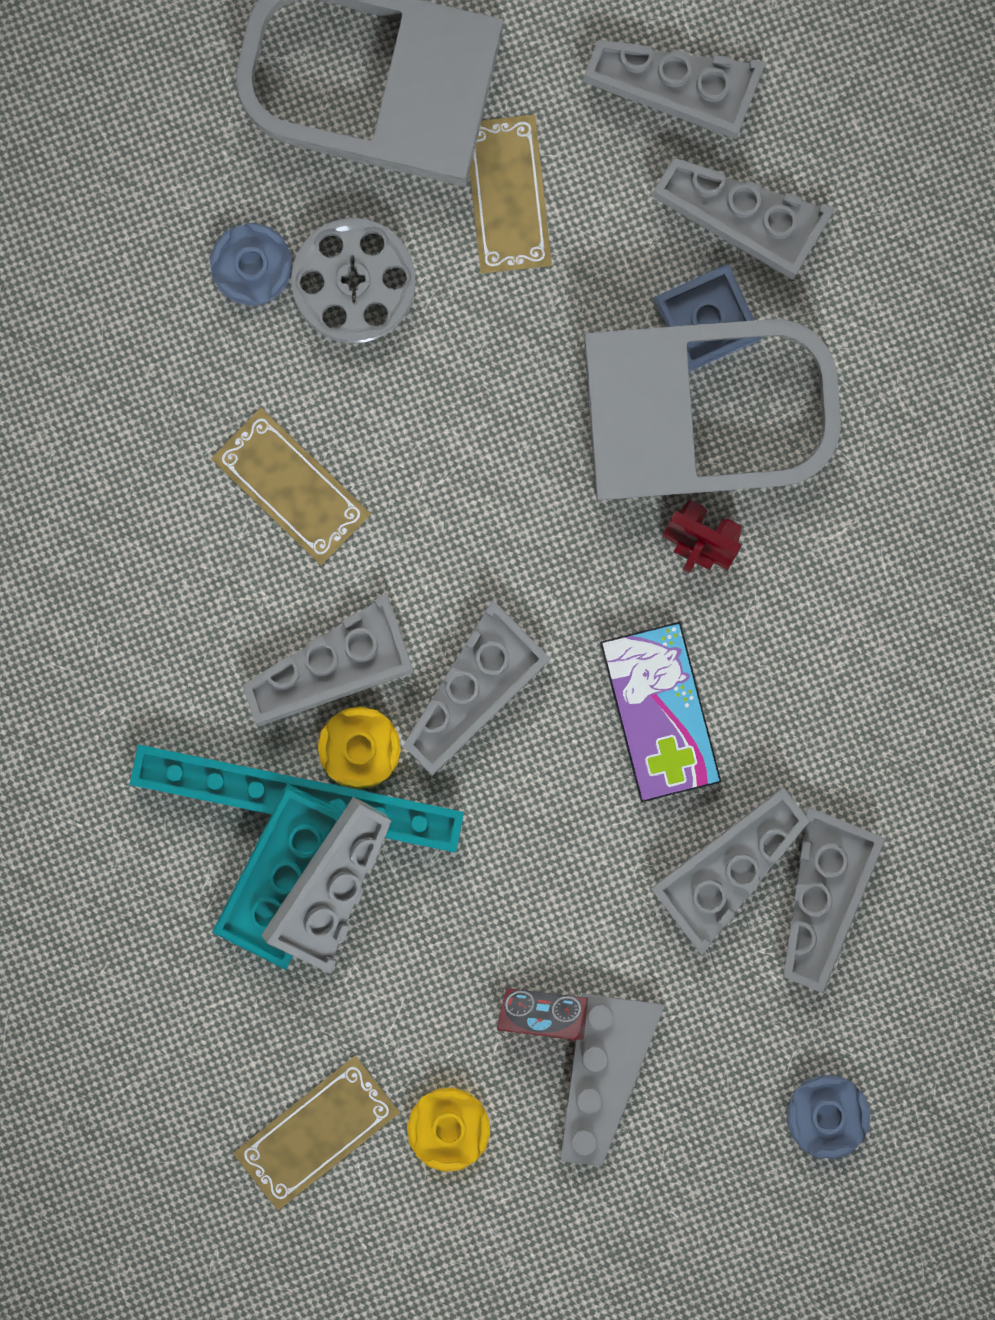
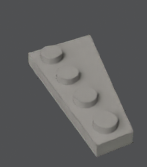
[583,40,766,139]
[651,158,836,280]
[242,593,414,727]
[403,600,551,776]
[651,787,809,955]
[261,797,391,974]
[784,807,886,993]
[560,993,665,1166]

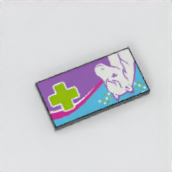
[600,622,722,803]

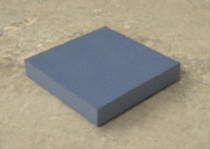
[653,263,763,373]

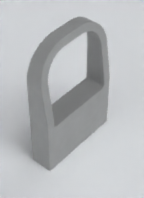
[236,0,503,187]
[584,319,841,500]

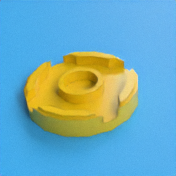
[318,706,401,790]
[407,1087,490,1172]

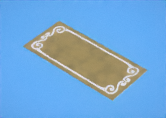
[470,115,552,274]
[211,408,371,566]
[233,1056,400,1210]

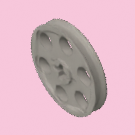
[291,218,415,343]

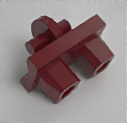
[662,500,742,574]

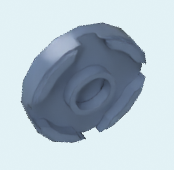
[210,223,293,306]
[786,1075,870,1159]

